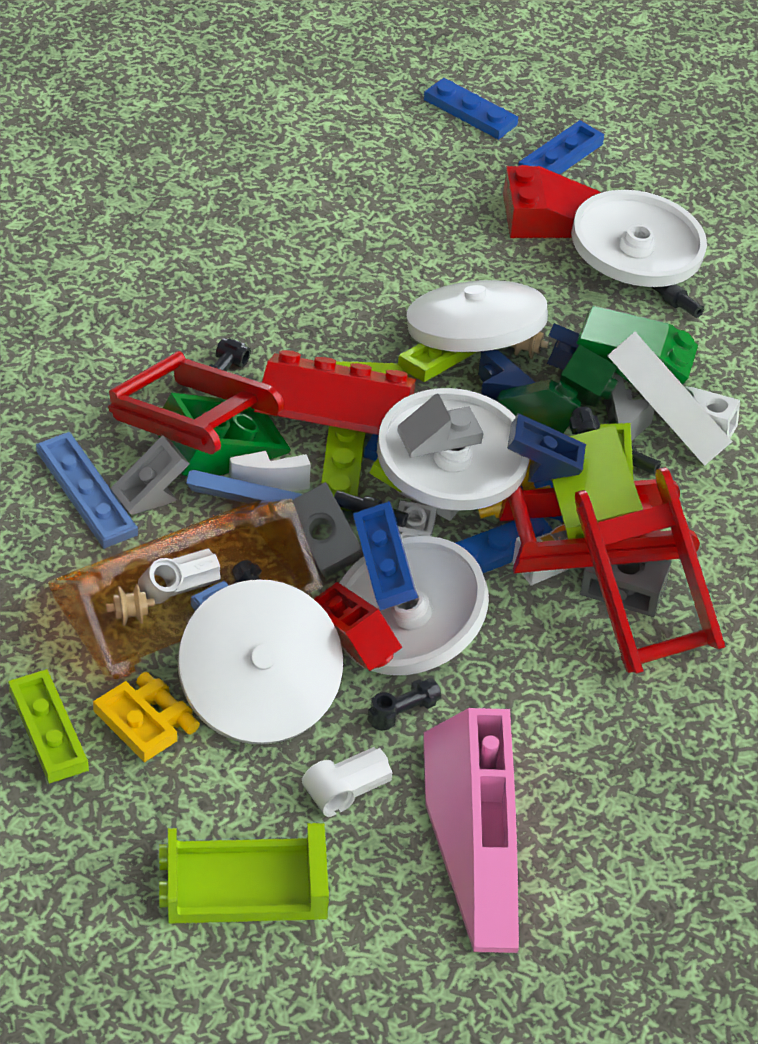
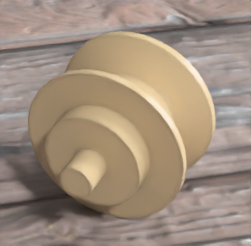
[511,332,549,359]
[106,584,155,626]

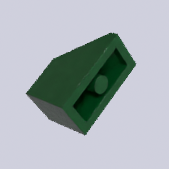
[559,345,619,407]
[496,379,582,434]

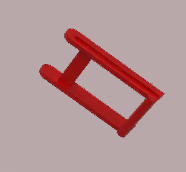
[108,351,284,454]
[575,467,726,674]
[499,479,700,573]

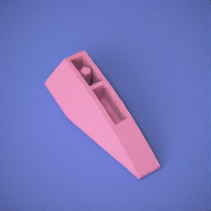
[423,708,519,953]

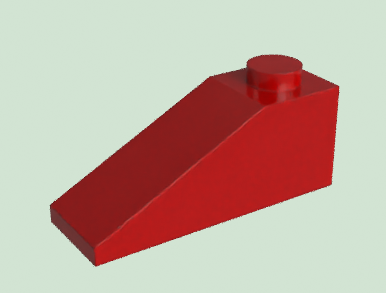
[314,582,403,671]

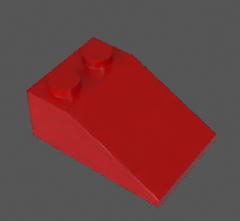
[503,165,601,238]

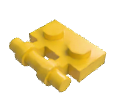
[93,672,200,763]

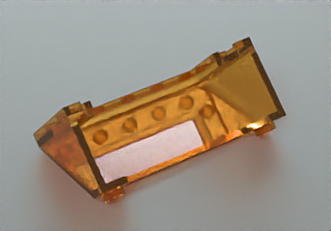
[48,498,323,679]

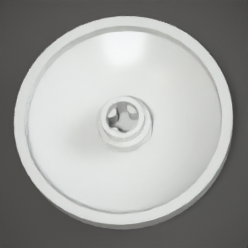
[571,190,707,287]
[407,280,548,352]
[377,388,530,511]
[340,536,489,675]
[178,580,343,744]

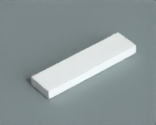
[608,332,733,466]

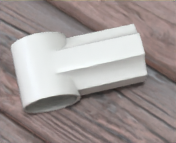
[138,548,221,604]
[302,747,392,817]

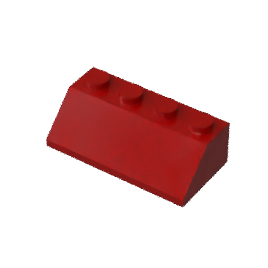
[254,350,416,435]

